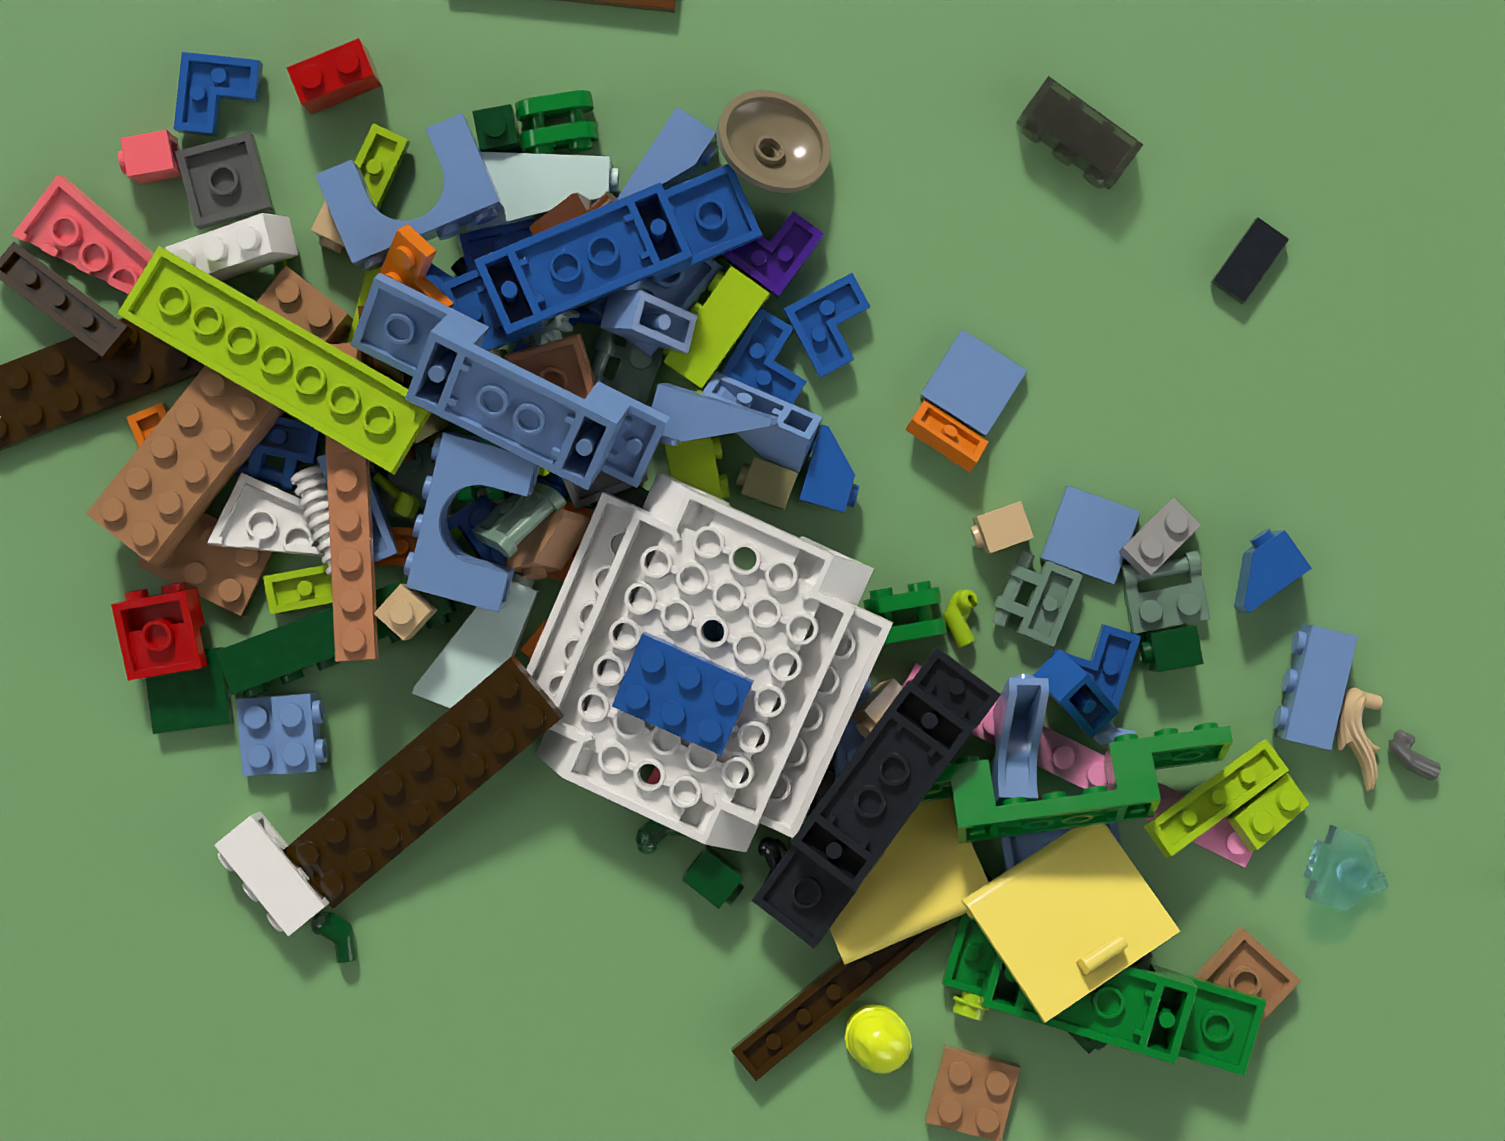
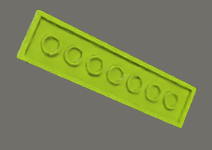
[117,246,432,475]

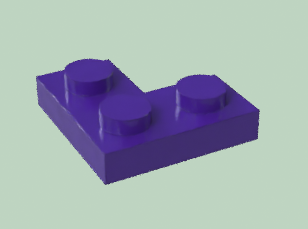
[719,211,824,298]

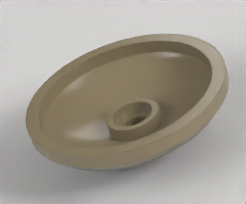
[717,90,831,193]

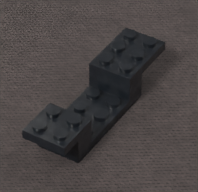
[751,647,1001,949]

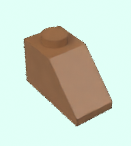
[507,509,590,580]

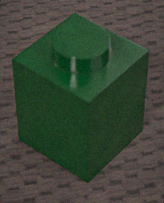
[472,104,523,153]
[1139,625,1204,672]
[682,845,744,909]

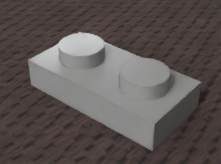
[1118,498,1201,579]

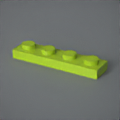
[1143,739,1289,858]

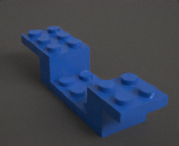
[440,164,762,351]

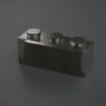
[1016,76,1144,190]

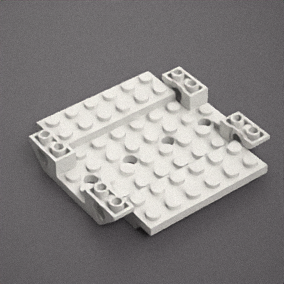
[526,472,893,852]

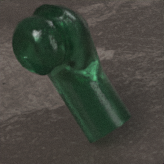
[635,819,687,854]

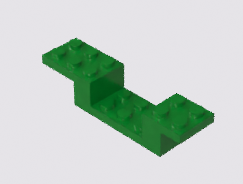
[921,722,1233,844]
[942,913,1267,1076]

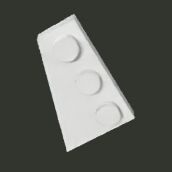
[207,473,324,557]

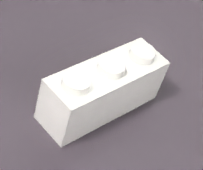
[165,213,298,281]
[214,811,329,936]

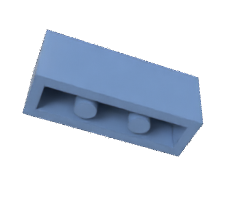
[1273,624,1358,750]

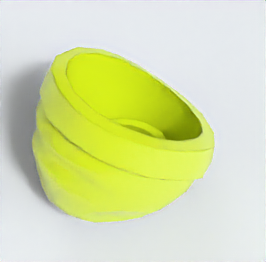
[845,1004,912,1074]

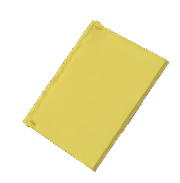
[792,798,989,965]
[961,824,1180,1023]

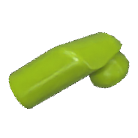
[944,589,978,648]

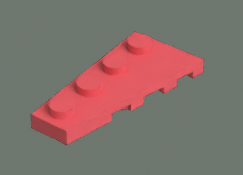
[12,175,154,295]

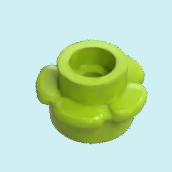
[952,991,990,1021]

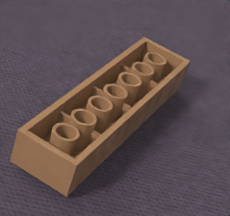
[86,266,353,566]

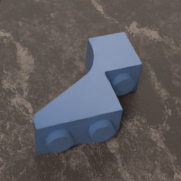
[990,674,1049,806]

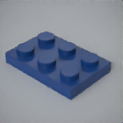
[612,632,754,755]

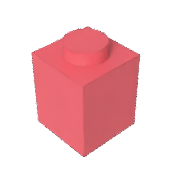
[118,130,182,184]

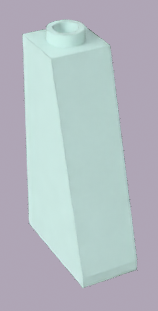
[466,152,619,232]
[412,573,541,708]

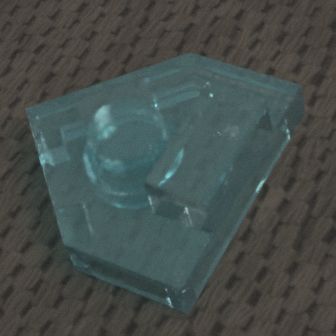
[1303,824,1389,912]

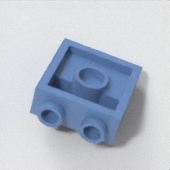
[236,692,328,776]

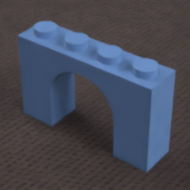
[315,113,504,271]
[404,430,540,612]

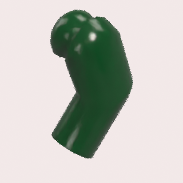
[311,912,356,963]

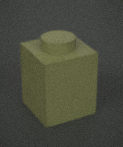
[736,457,798,511]

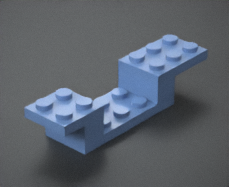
[350,273,670,490]

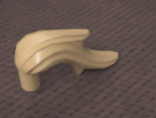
[1336,688,1383,792]

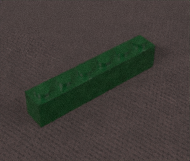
[215,578,457,699]

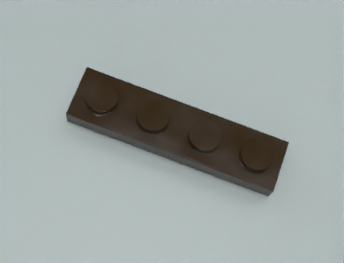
[0,242,133,362]

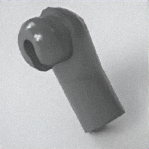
[1389,730,1441,780]

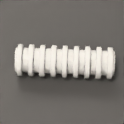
[290,466,331,575]

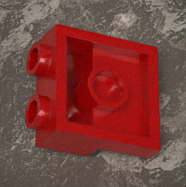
[111,582,207,681]

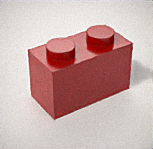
[286,38,382,115]

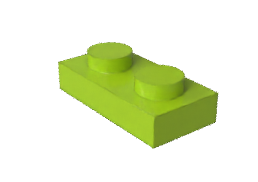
[355,123,410,210]
[263,564,333,615]
[1227,773,1310,851]

